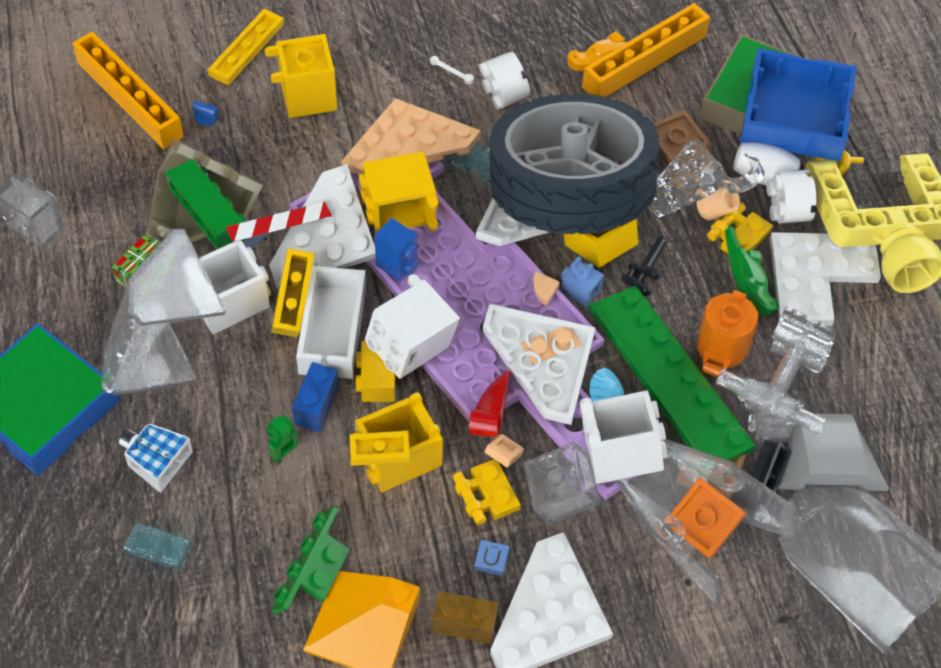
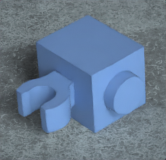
[560,256,604,307]

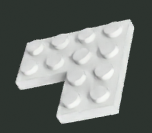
[770,232,881,326]

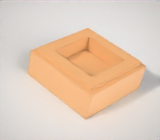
[484,434,524,468]

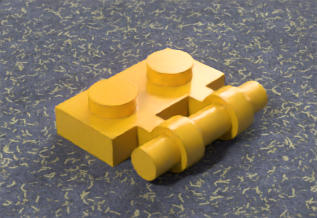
[707,202,773,253]
[452,459,521,525]

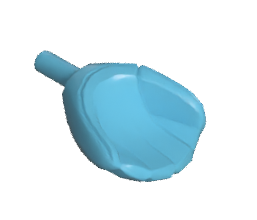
[589,368,624,402]

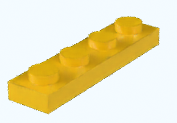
[208,9,284,86]

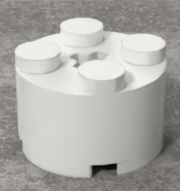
[479,52,530,110]
[767,170,816,224]

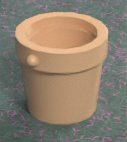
[697,186,740,220]

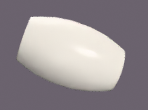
[733,142,800,186]

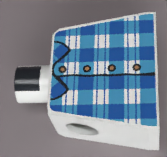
[119,424,193,492]

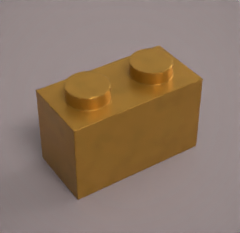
[432,591,498,644]

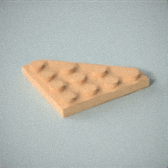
[341,98,481,175]

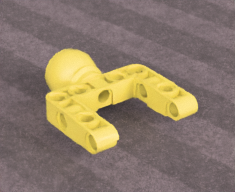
[805,153,941,293]

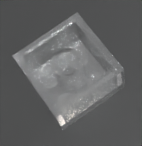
[0,173,65,249]
[524,441,601,525]

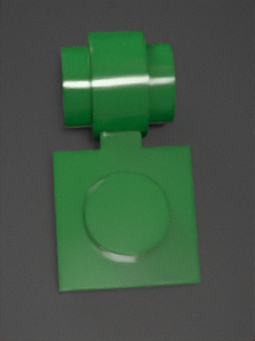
[265,414,299,462]

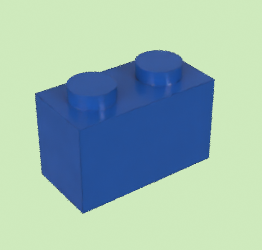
[375,218,418,282]
[292,362,339,432]

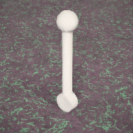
[430,56,474,85]

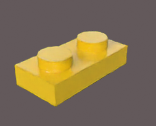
[350,431,410,466]

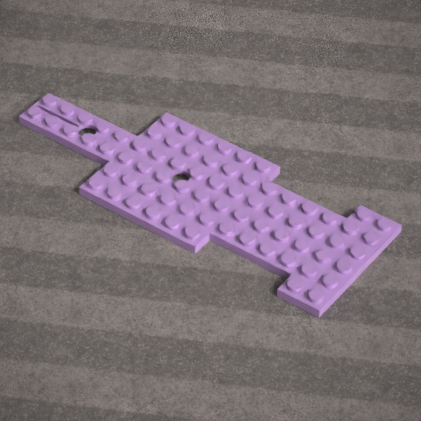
[289,160,644,500]

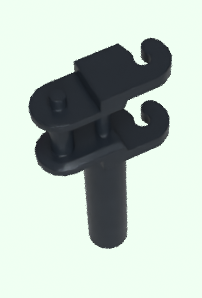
[621,237,667,296]

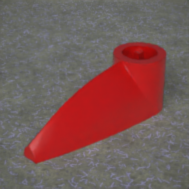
[469,371,511,438]

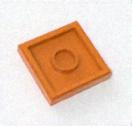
[664,477,747,560]

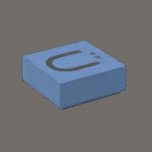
[474,540,509,576]

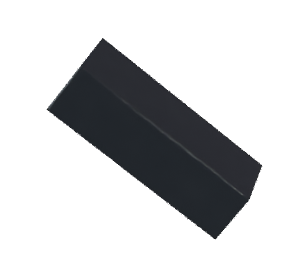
[740,440,791,512]

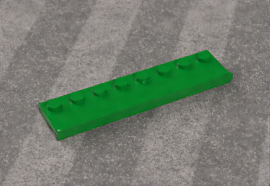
[588,285,756,473]

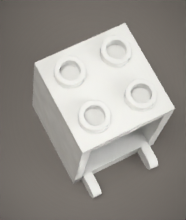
[182,240,271,335]
[365,274,460,379]
[580,390,668,484]

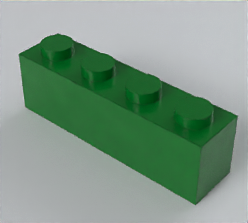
[165,159,247,250]

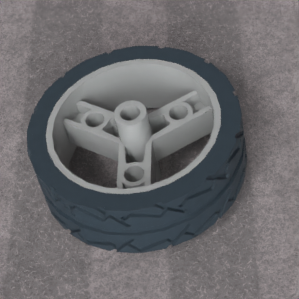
[489,94,660,234]

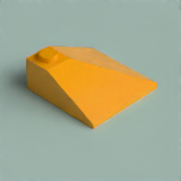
[303,571,420,668]

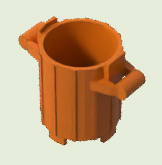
[697,290,758,378]

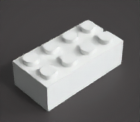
[296,266,366,379]

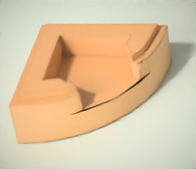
[533,271,560,306]

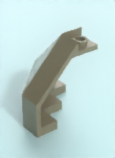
[146,138,263,249]

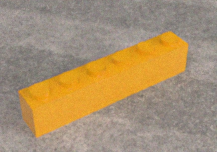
[582,3,710,97]
[72,31,184,150]

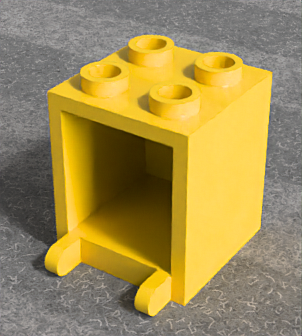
[265,34,337,118]
[358,151,438,234]
[353,393,443,493]

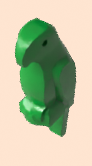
[724,226,778,315]

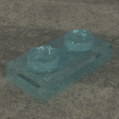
[124,522,191,570]

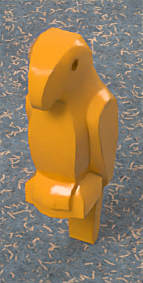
[567,31,627,72]

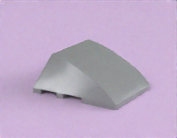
[777,413,889,491]

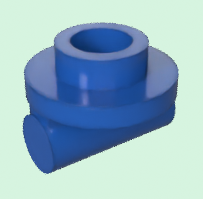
[192,101,219,125]

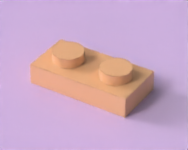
[521,327,582,365]

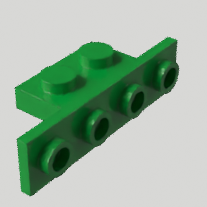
[271,506,350,614]

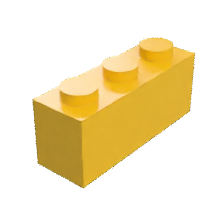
[271,248,315,338]

